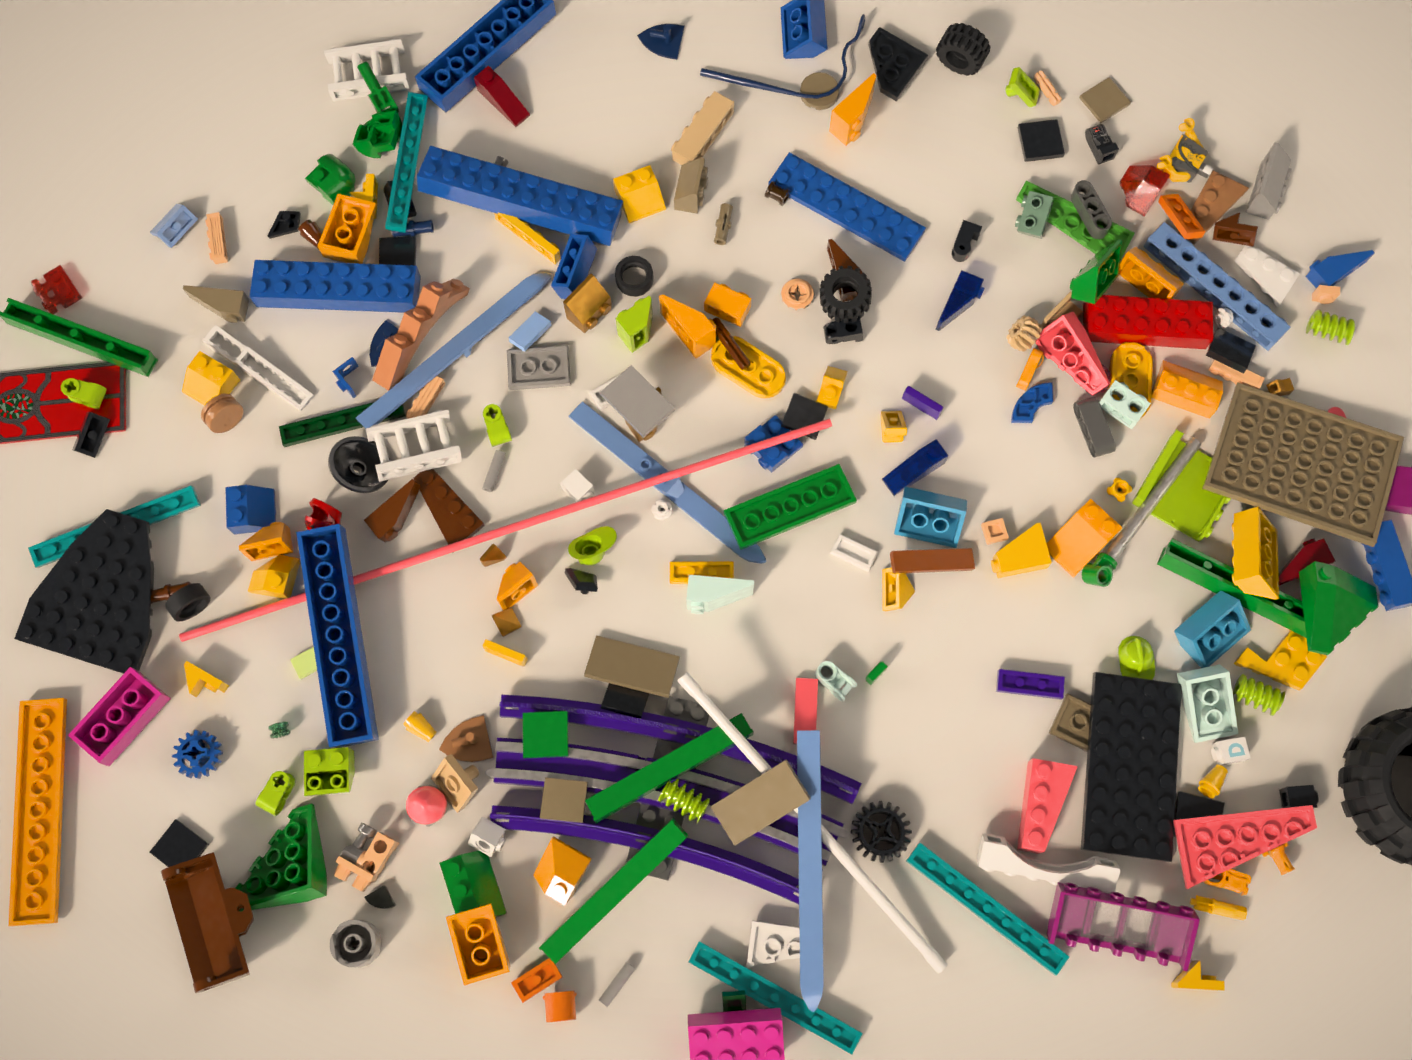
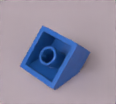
[225,485,276,535]

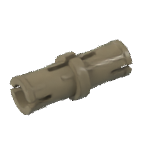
[714,203,733,245]

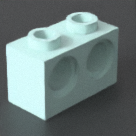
[1099,380,1151,429]

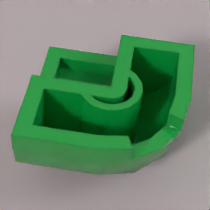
[352,110,402,158]
[305,154,356,205]

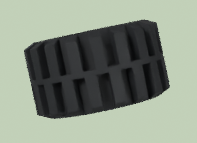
[936,23,991,76]
[820,266,872,323]

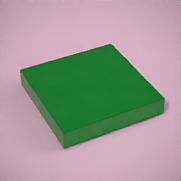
[523,711,569,758]

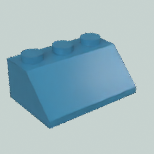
[894,486,967,548]
[1174,591,1251,668]

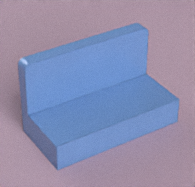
[150,204,198,248]

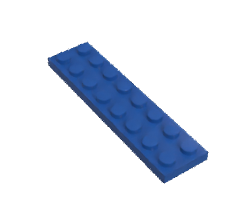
[768,152,926,262]

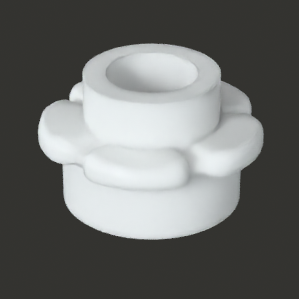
[1214,308,1233,328]
[651,500,672,520]

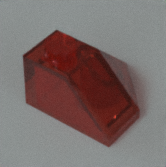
[1119,165,1170,217]

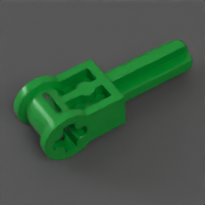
[357,61,399,113]

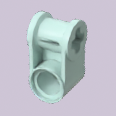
[815,661,857,702]

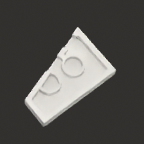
[1235,245,1300,308]
[746,920,800,968]

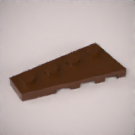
[413,469,485,553]

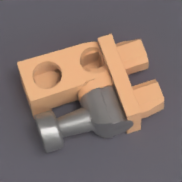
[334,822,399,892]

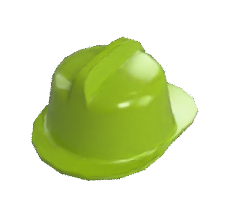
[568,526,617,565]
[1118,636,1155,680]

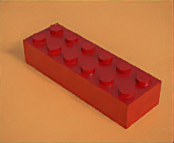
[1083,295,1213,349]

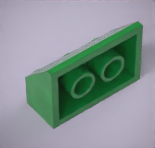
[1070,239,1122,304]
[439,850,507,918]

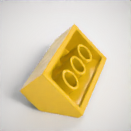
[1232,507,1279,600]

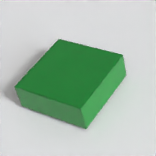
[865,661,888,685]

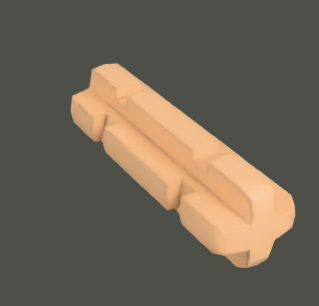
[1034,71,1062,106]

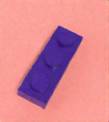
[996,669,1065,700]

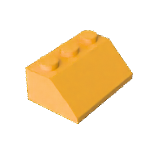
[1119,247,1184,299]
[1151,360,1223,419]

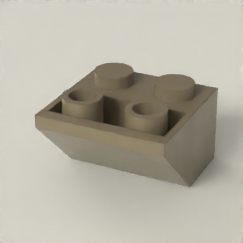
[674,158,708,214]

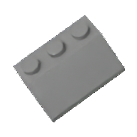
[1246,142,1292,220]

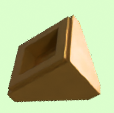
[480,544,507,567]
[491,608,522,637]

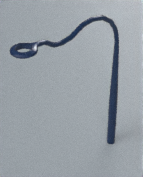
[700,14,865,99]

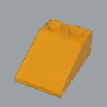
[829,73,876,146]
[318,194,377,264]
[659,294,717,359]
[1046,499,1122,578]
[446,903,511,985]

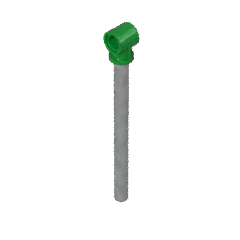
[1081,438,1201,587]

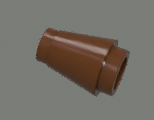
[298,219,322,250]

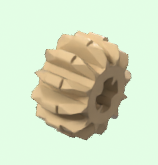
[1007,315,1042,352]

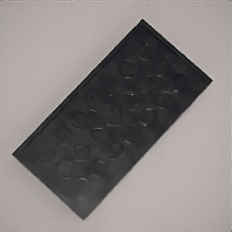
[1081,672,1182,862]

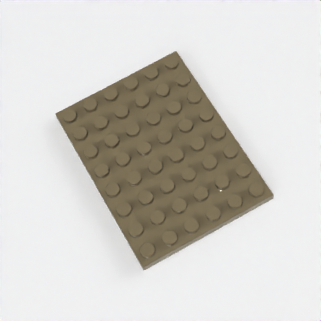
[1202,382,1404,547]

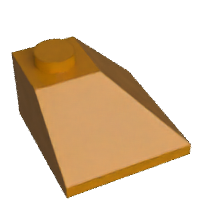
[239,522,294,561]
[496,562,538,611]
[533,836,592,905]

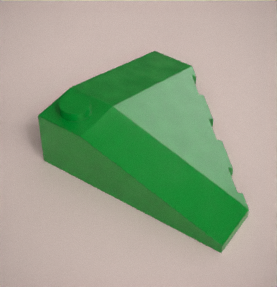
[1299,561,1379,655]
[235,803,327,912]

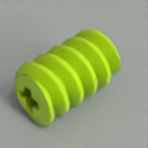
[1306,310,1355,345]
[1233,674,1285,716]
[658,779,710,823]

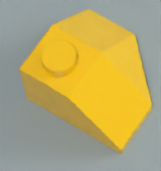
[248,555,301,599]

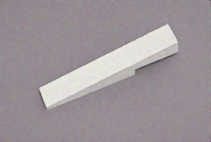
[203,325,314,411]

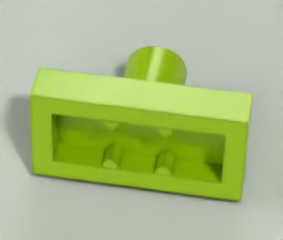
[1005,67,1040,107]

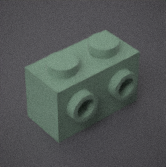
[1015,191,1054,239]

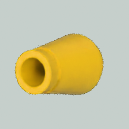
[403,711,437,742]
[1198,764,1228,798]

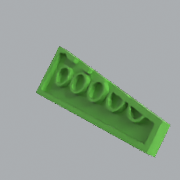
[1016,181,1135,260]

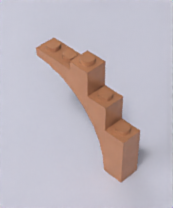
[372,279,470,391]

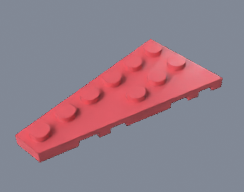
[1173,805,1317,889]

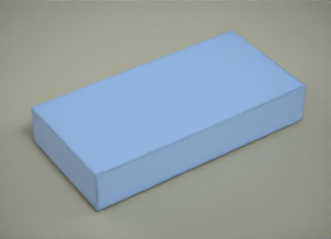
[509,311,551,352]

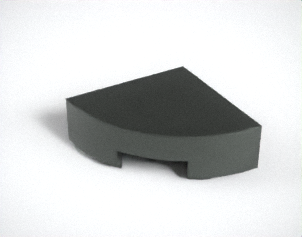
[364,885,396,909]

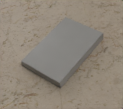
[507,345,571,390]
[600,365,675,438]

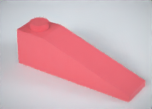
[1036,311,1110,395]

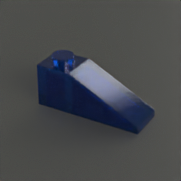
[935,270,985,331]
[882,439,949,496]

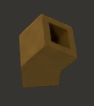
[1266,378,1294,396]

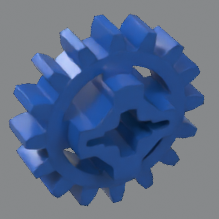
[172,730,223,779]

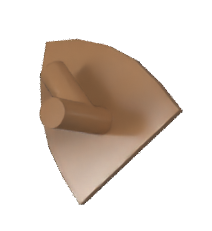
[439,715,494,762]

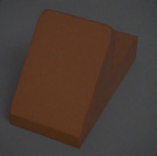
[1212,213,1258,247]

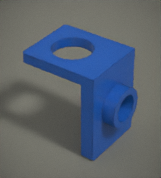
[332,357,359,399]

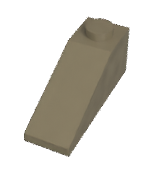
[183,285,249,323]

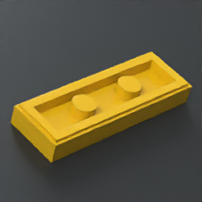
[670,561,734,584]

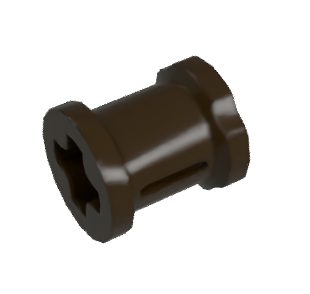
[765,181,791,206]

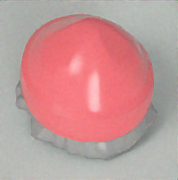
[406,785,450,827]

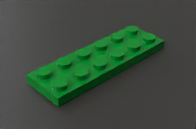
[724,464,857,550]

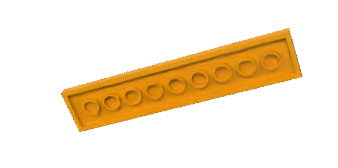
[8,698,67,927]

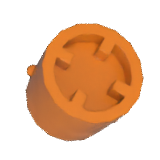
[543,991,577,1022]

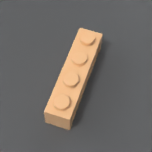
[205,212,228,264]
[1208,359,1265,389]
[406,376,445,419]

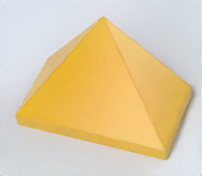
[882,567,915,612]

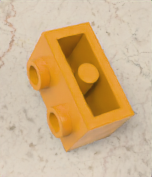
[704,282,752,327]

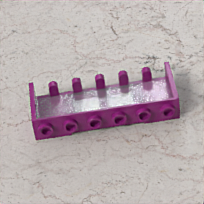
[1046,882,1200,971]

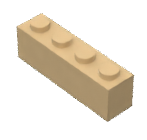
[671,91,734,165]

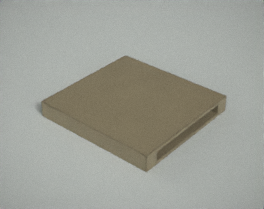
[1079,77,1131,123]
[540,777,588,823]

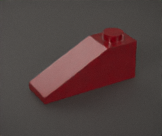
[474,66,530,127]
[1279,538,1336,586]

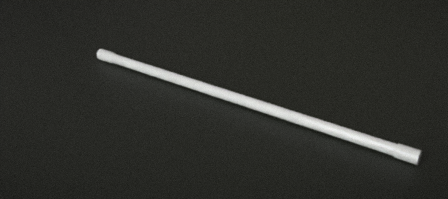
[678,672,948,973]

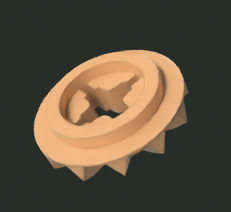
[781,279,814,310]

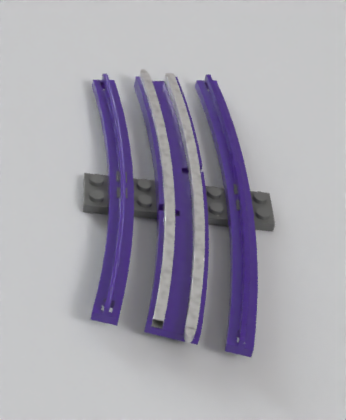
[485,694,862,905]

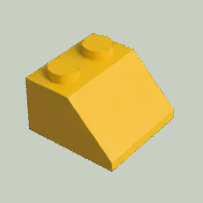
[613,165,666,223]
[182,351,240,406]

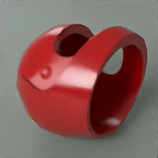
[305,498,342,530]

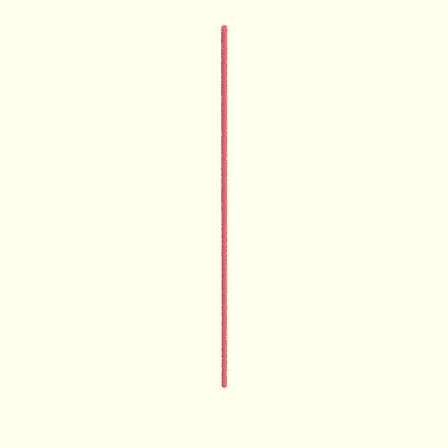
[179,418,832,642]

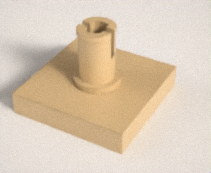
[431,754,479,813]

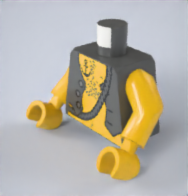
[1157,118,1213,183]

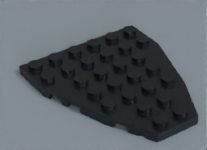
[14,509,154,674]

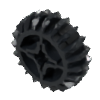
[850,801,912,863]

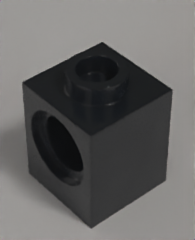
[1279,785,1319,809]

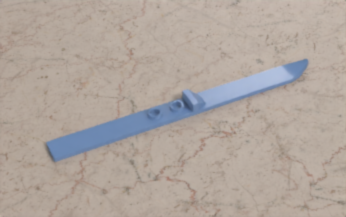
[356,273,552,429]
[569,401,766,564]
[797,730,824,1012]

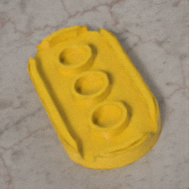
[711,336,786,398]
[1109,342,1153,419]

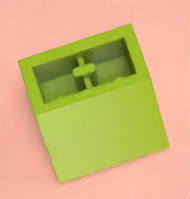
[615,296,653,353]
[304,747,355,796]

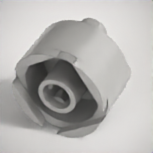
[330,919,382,967]

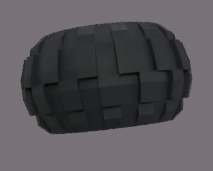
[1338,707,1412,865]

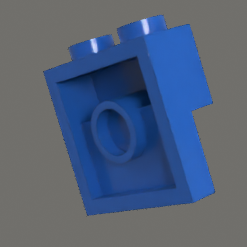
[744,415,803,473]

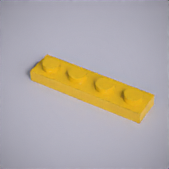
[494,213,561,265]

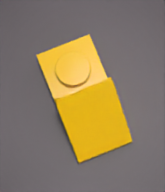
[350,174,378,219]
[817,366,848,409]
[881,411,907,443]
[184,661,229,697]
[1171,960,1225,991]

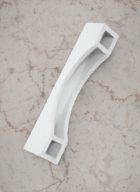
[977,833,1120,894]

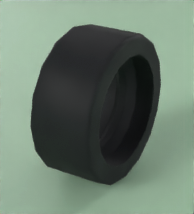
[615,256,654,297]
[165,583,210,622]

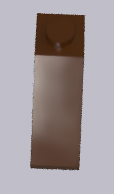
[827,239,862,302]
[364,479,421,543]

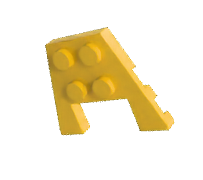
[1234,630,1327,690]

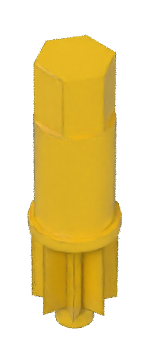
[1190,895,1247,920]

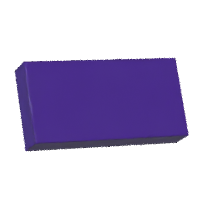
[902,386,943,420]

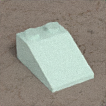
[686,575,754,614]
[1177,664,1238,743]

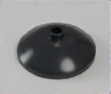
[328,436,390,493]

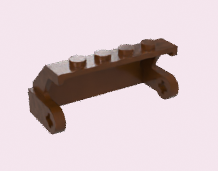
[161,852,254,993]

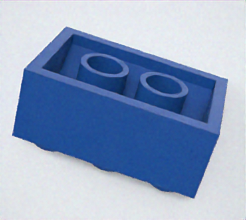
[781,0,828,59]

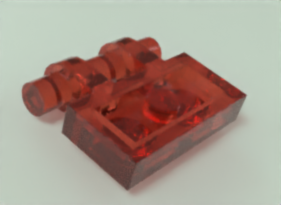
[31,265,83,314]

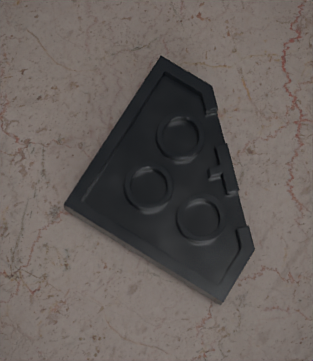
[868,27,928,102]

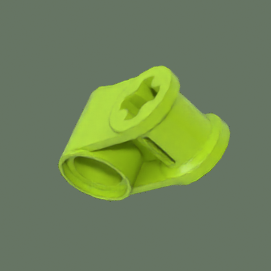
[61,378,107,409]
[483,404,512,447]
[255,771,295,816]

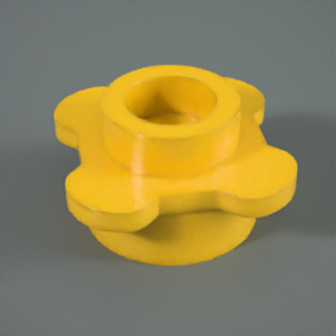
[1107,478,1132,502]

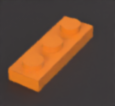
[1158,194,1205,239]

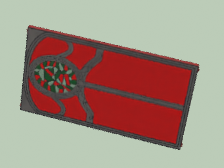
[0,362,126,444]

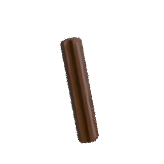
[712,317,750,370]

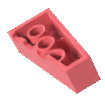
[1017,758,1078,854]

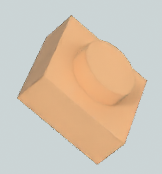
[1312,285,1340,304]
[981,518,1009,545]

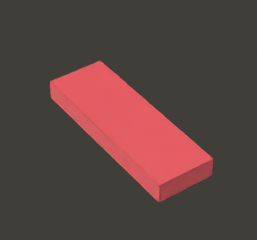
[793,678,818,744]

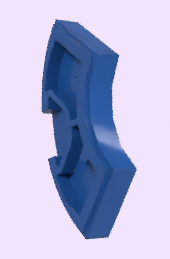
[1011,382,1053,423]

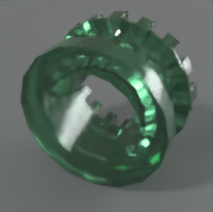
[268,722,291,739]

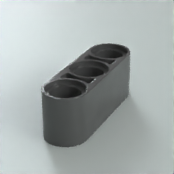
[1071,180,1112,239]
[1073,397,1116,458]

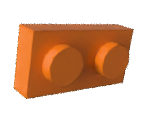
[511,958,563,1003]

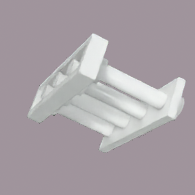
[324,39,410,101]
[366,409,462,482]

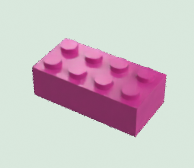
[68,667,171,767]
[688,1008,785,1060]

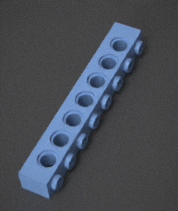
[1143,222,1291,351]

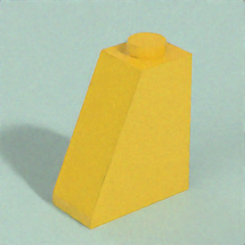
[991,522,1052,578]

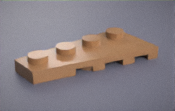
[1178,170,1249,245]

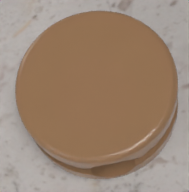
[201,394,244,433]

